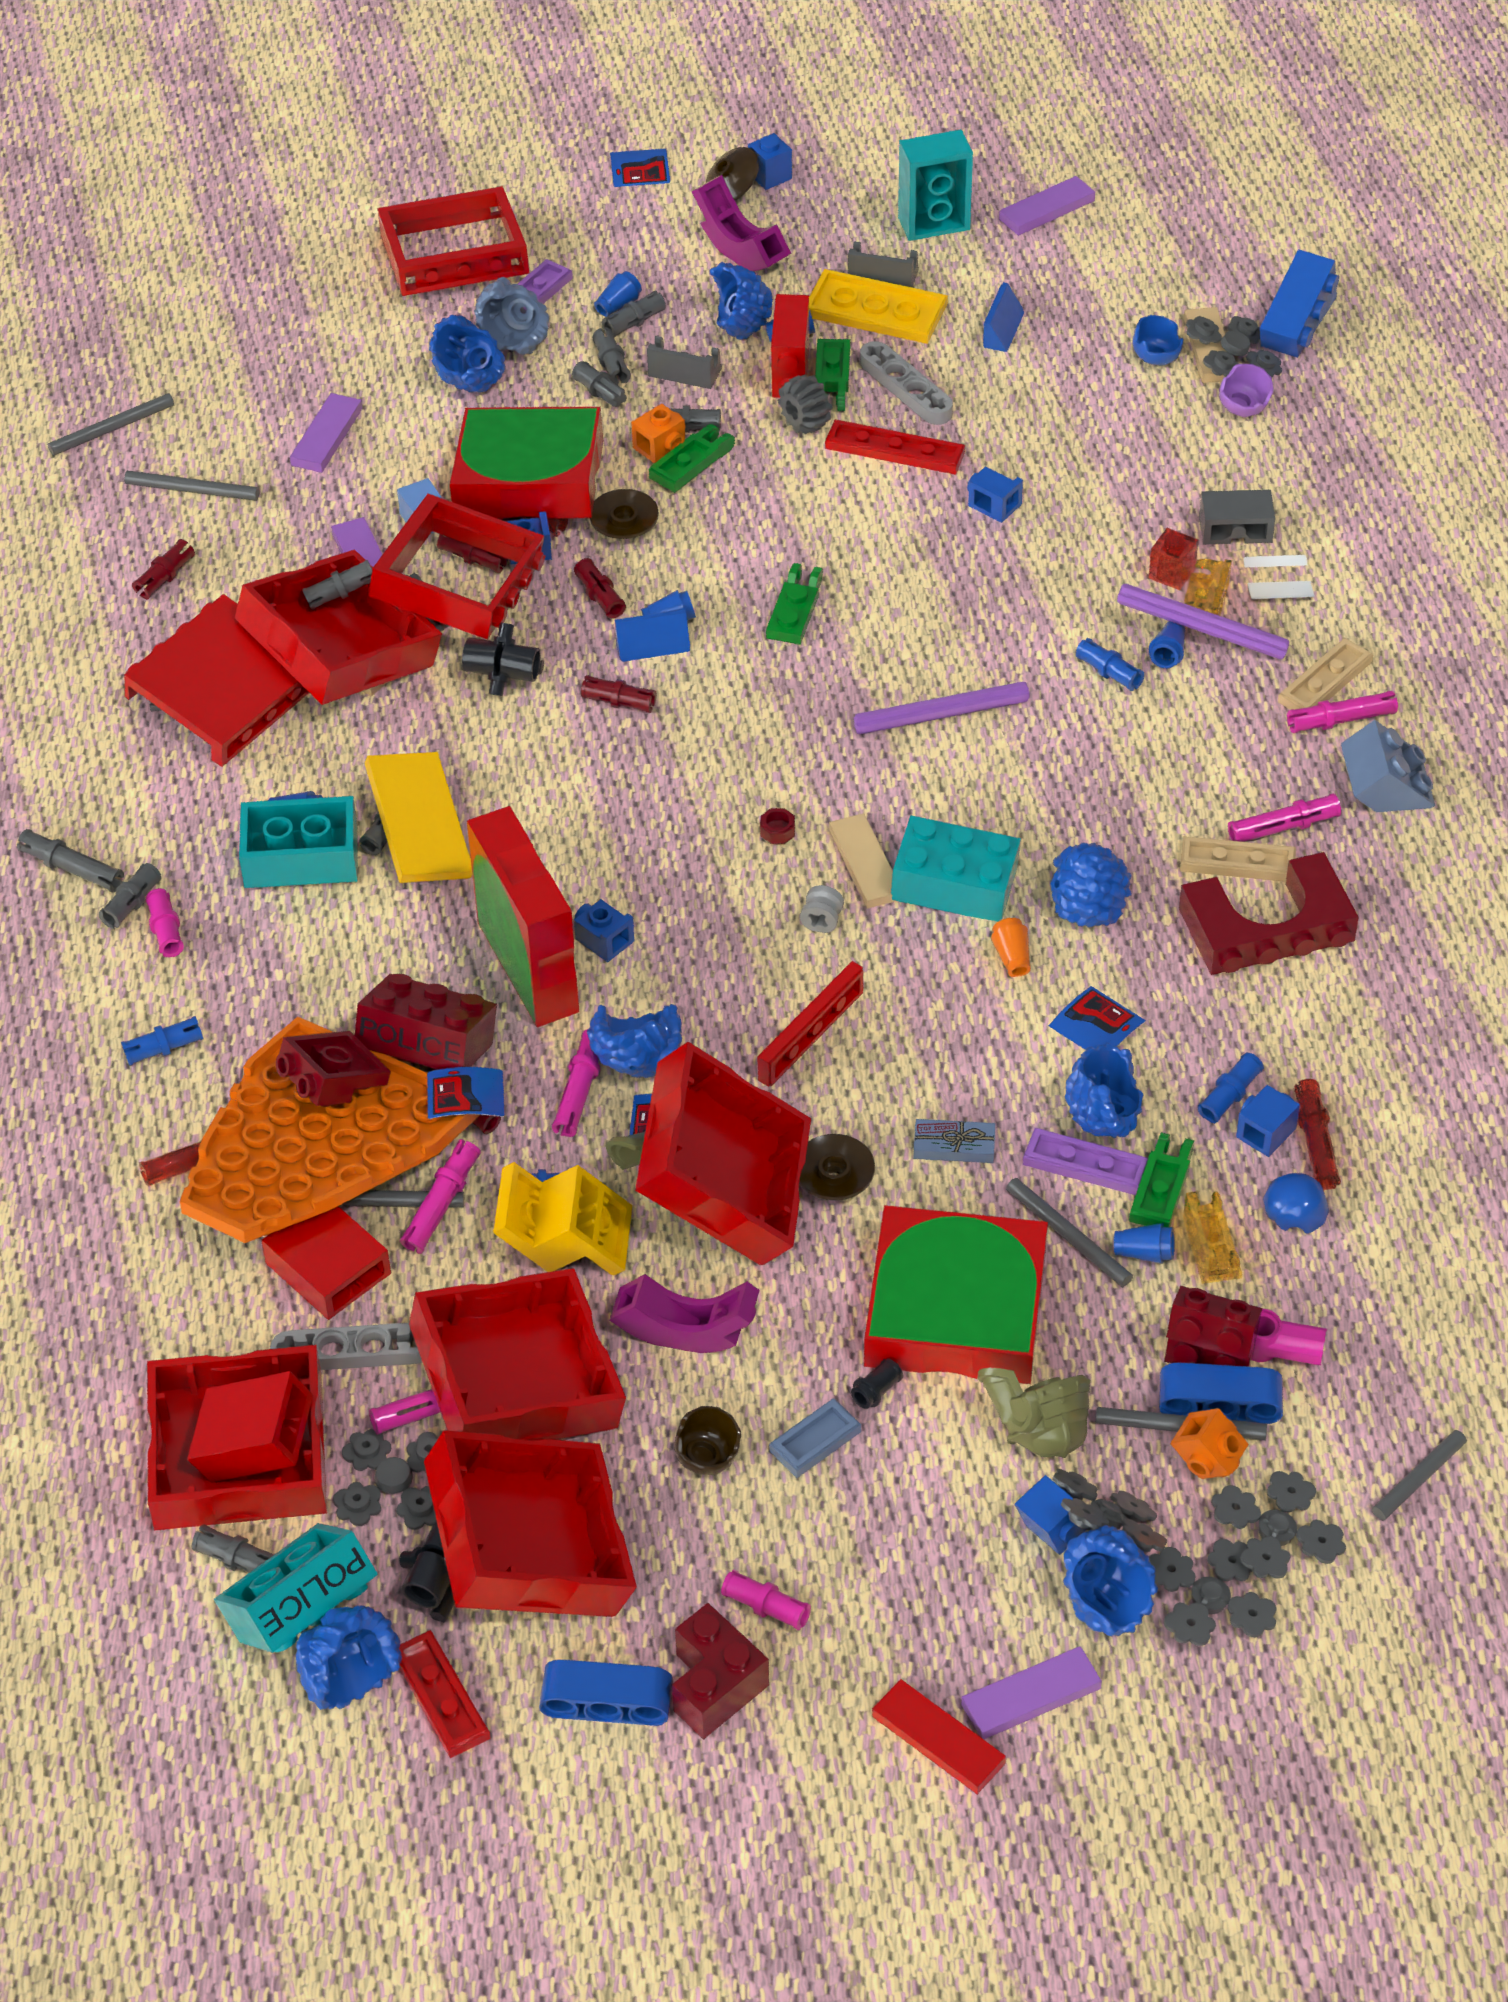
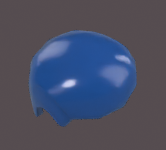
[1132,315,1184,366]
[1263,1173,1329,1234]

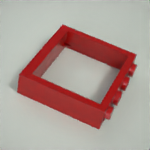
[377,186,530,296]
[369,493,546,640]

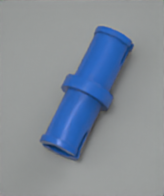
[1076,638,1144,691]
[121,1016,204,1066]
[1197,1052,1264,1124]

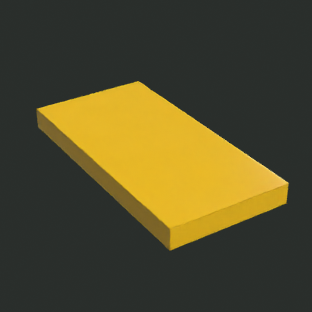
[809,269,948,344]
[364,752,472,883]

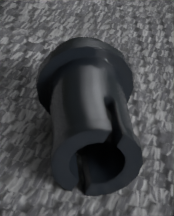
[851,1358,903,1409]

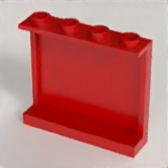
[124,594,309,767]

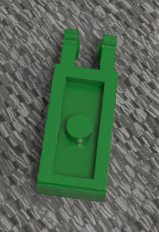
[815,339,851,411]
[649,424,735,493]
[766,563,823,645]
[1129,1132,1194,1227]

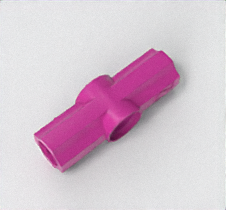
[1252,1309,1327,1366]

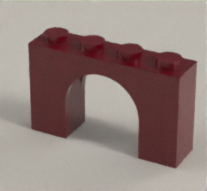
[1179,852,1359,975]

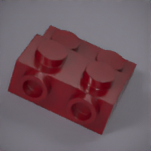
[276,1031,391,1107]
[1164,1286,1263,1367]

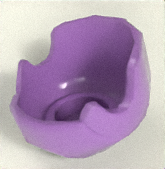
[1219,364,1274,418]

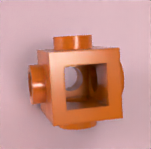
[631,403,686,463]
[1170,1408,1249,1479]

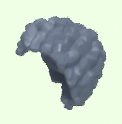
[474,277,549,355]

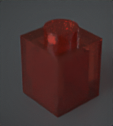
[1149,528,1199,590]

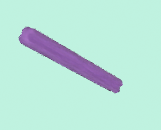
[1117,584,1289,659]
[853,682,1030,734]

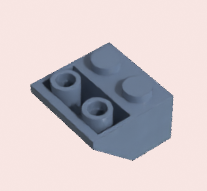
[1341,720,1435,812]

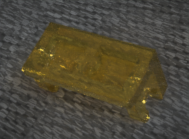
[1184,559,1232,628]
[1183,1191,1243,1284]

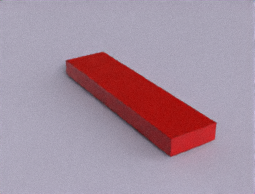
[825,419,965,475]
[757,961,863,1087]

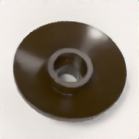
[706,147,759,200]
[590,489,659,539]
[799,1134,875,1201]

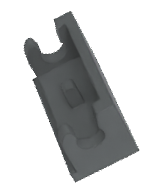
[848,241,919,288]
[647,336,722,389]

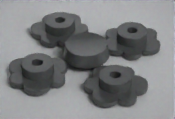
[1186,316,1282,377]
[333,1429,438,1530]
[1052,1469,1167,1552]
[1211,1471,1346,1579]
[1149,1539,1277,1646]

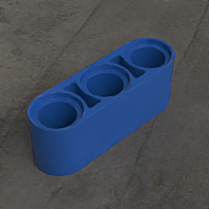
[1159,1363,1283,1424]
[539,1660,673,1726]

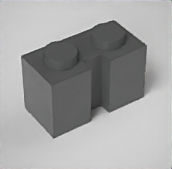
[1199,490,1275,545]

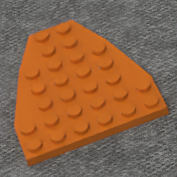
[180,1016,481,1243]

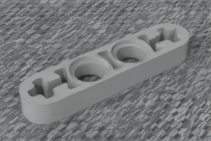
[860,341,953,425]
[270,1323,422,1370]

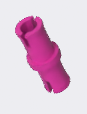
[146,888,184,957]
[721,1569,811,1630]

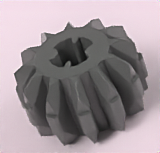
[777,375,833,434]

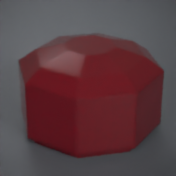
[760,808,795,844]

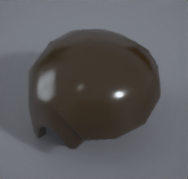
[674,1406,741,1475]

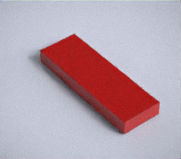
[399,1630,491,1758]
[872,1679,1006,1795]

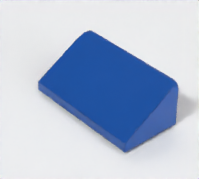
[983,282,1024,352]
[615,609,690,662]

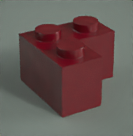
[672,1603,769,1740]

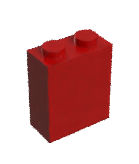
[771,294,810,398]
[261,1206,391,1320]
[187,1371,313,1482]

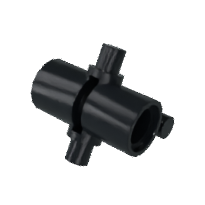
[462,623,544,696]
[399,1520,455,1623]

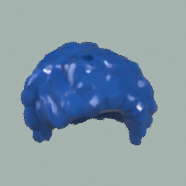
[709,262,773,340]
[429,315,506,392]
[1050,843,1132,927]
[587,1004,682,1078]
[1065,1043,1144,1138]
[1063,1525,1158,1636]
[295,1605,402,1710]

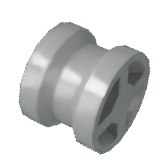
[800,885,844,933]

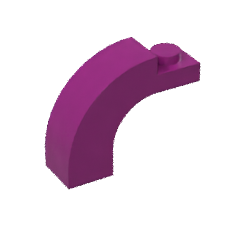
[691,175,792,271]
[609,1274,760,1353]

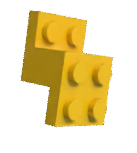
[493,1162,633,1275]

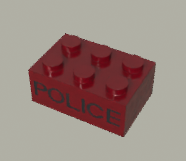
[355,974,497,1070]

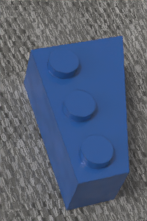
[1260,249,1339,358]

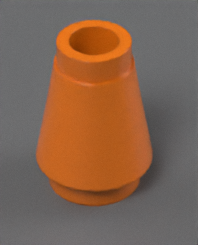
[991,918,1031,977]

